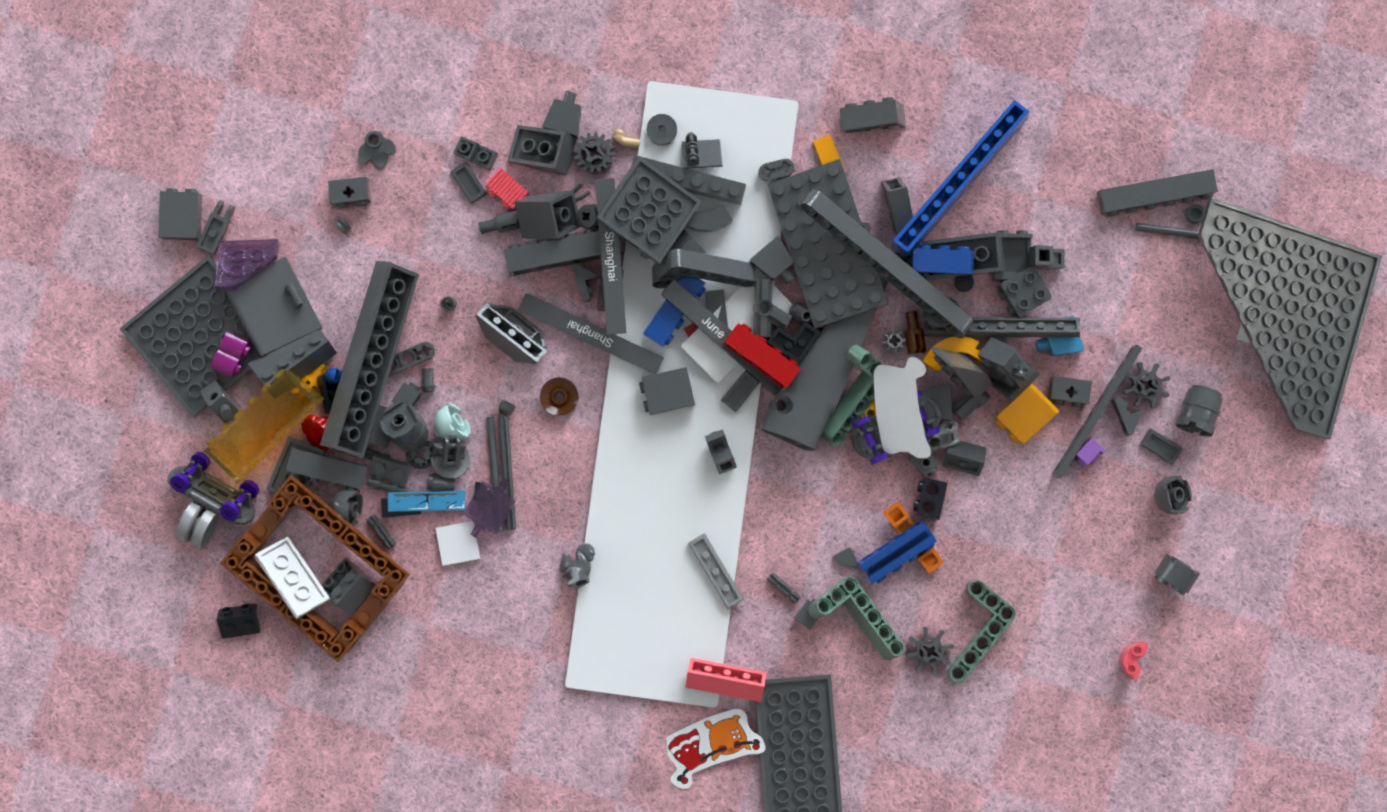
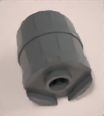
[1176,385,1222,437]
[380,402,429,451]

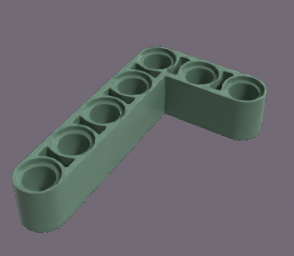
[821,345,883,447]
[808,577,904,660]
[948,580,1016,682]

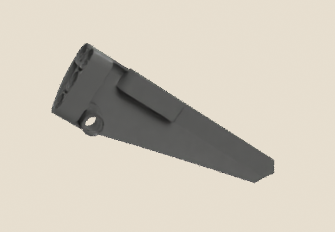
[760,273,888,451]

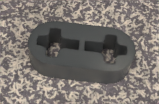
[758,159,794,182]

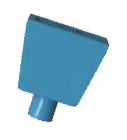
[1035,316,1084,356]

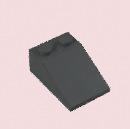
[508,125,576,175]

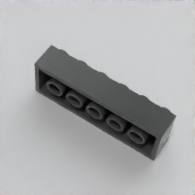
[504,229,624,276]

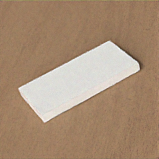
[254,536,330,619]

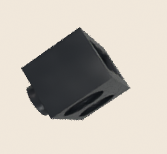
[913,478,948,520]

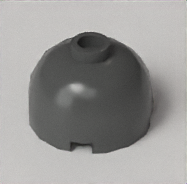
[1154,476,1192,514]
[328,489,363,527]

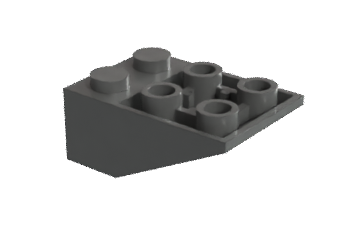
[931,347,993,399]

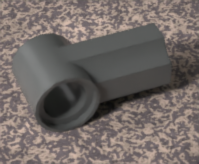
[952,391,991,421]

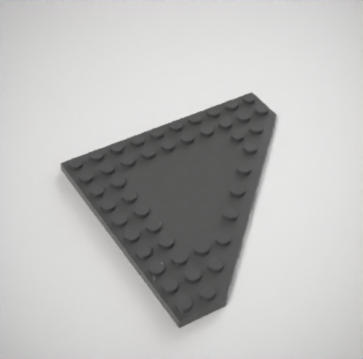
[1198,198,1382,439]

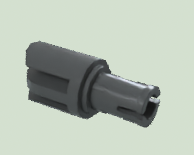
[478,210,520,234]

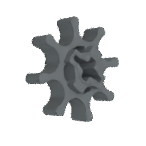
[1122,362,1171,408]
[906,627,954,675]

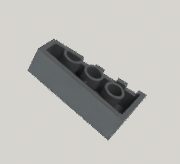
[248,329,337,399]

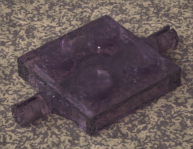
[463,477,516,538]

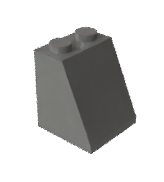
[515,190,581,239]

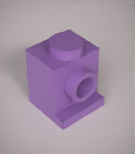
[1075,438,1106,468]

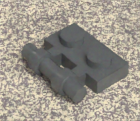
[367,454,412,492]

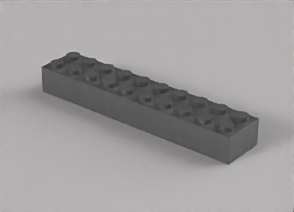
[320,261,419,458]

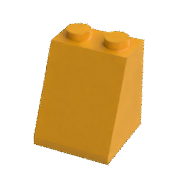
[994,384,1059,445]

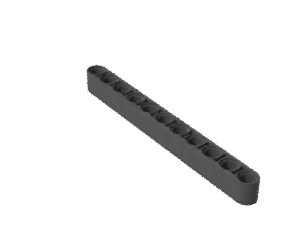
[800,189,974,338]

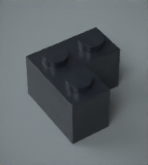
[767,322,820,364]

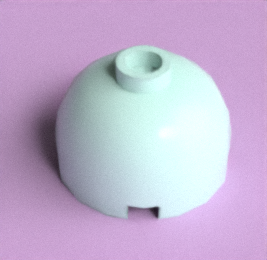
[434,403,471,442]

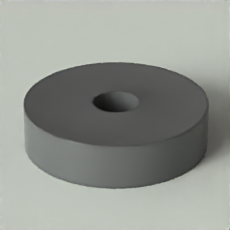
[647,114,677,145]

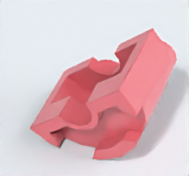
[1119,641,1149,681]

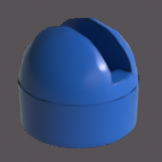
[325,368,342,384]

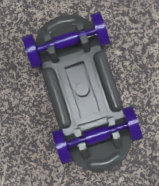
[851,390,941,465]
[167,452,259,525]

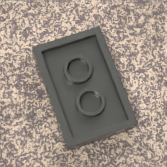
[266,436,325,493]

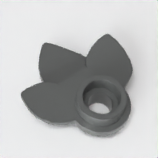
[358,131,396,169]

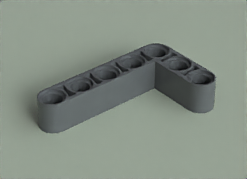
[652,249,756,288]

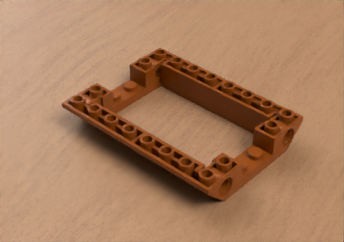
[220,475,410,662]

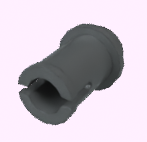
[421,368,436,392]

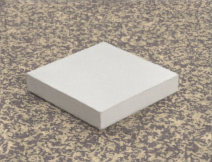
[436,521,481,566]

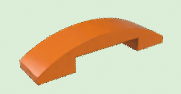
[883,501,944,574]

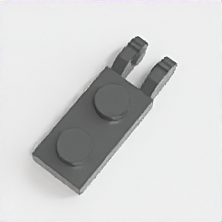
[196,200,235,256]

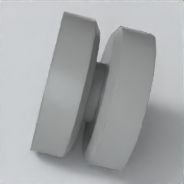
[175,501,220,550]

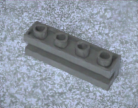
[285,447,367,490]

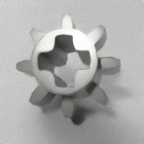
[882,329,906,354]

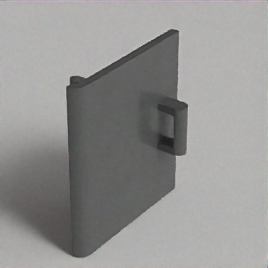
[223,257,322,358]

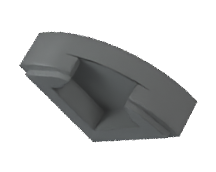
[833,547,859,567]

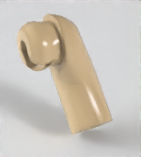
[613,130,640,149]

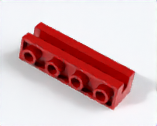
[723,323,801,390]

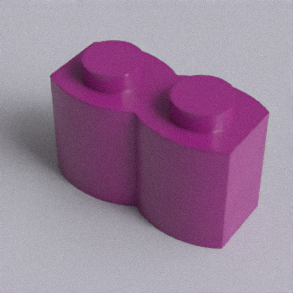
[210,332,251,377]

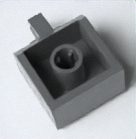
[978,337,1034,389]

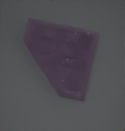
[215,239,279,291]

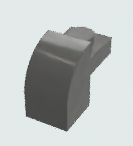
[1029,245,1065,269]
[705,429,737,475]

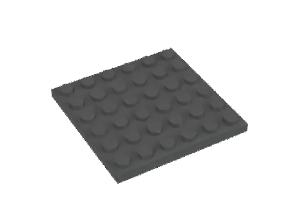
[120,255,275,417]

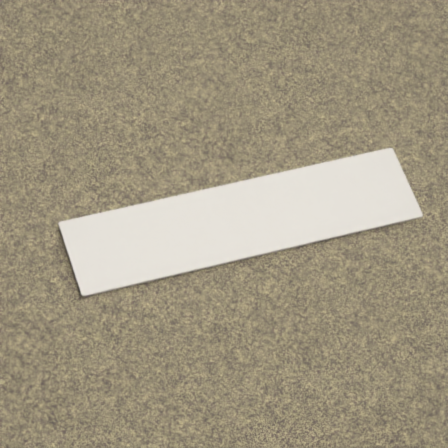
[565,81,799,708]

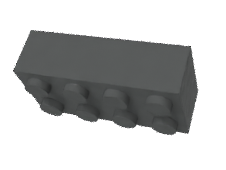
[922,232,1006,281]

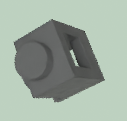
[909,455,939,476]

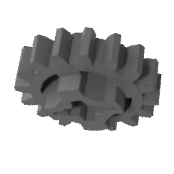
[573,132,615,174]

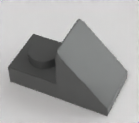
[572,263,600,302]
[1111,397,1143,436]

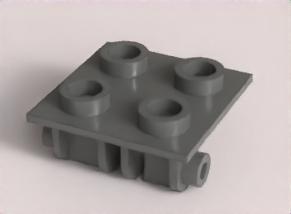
[682,132,723,169]

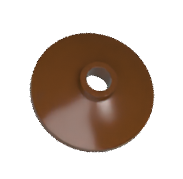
[540,377,578,416]

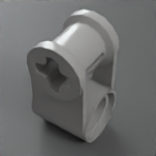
[926,420,960,451]

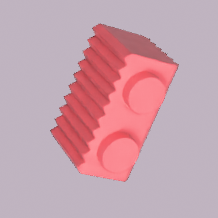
[485,168,530,211]

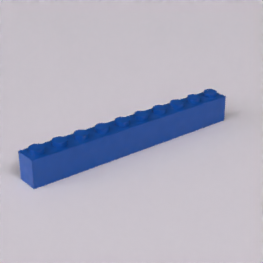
[892,100,1029,259]

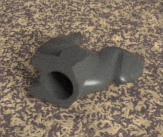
[559,543,595,589]

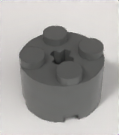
[1154,553,1200,596]

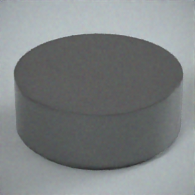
[1185,204,1205,224]

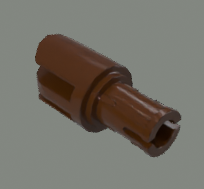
[904,311,926,354]

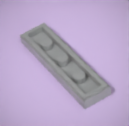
[688,533,744,609]

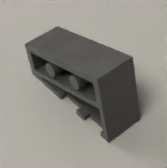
[840,97,906,133]

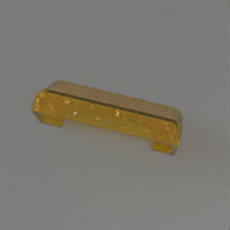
[204,369,324,484]

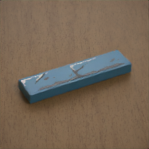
[387,491,465,512]

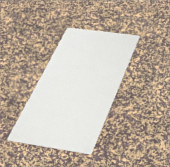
[681,269,793,383]

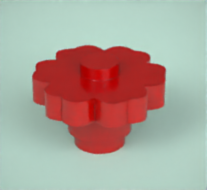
[301,414,330,451]

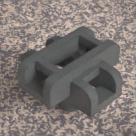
[432,436,466,469]

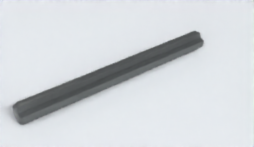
[498,416,516,530]

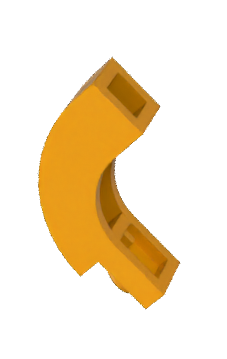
[922,337,982,372]

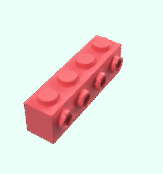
[685,658,767,702]

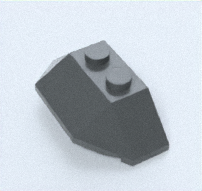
[475,303,548,364]

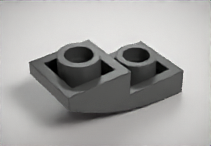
[453,136,498,171]

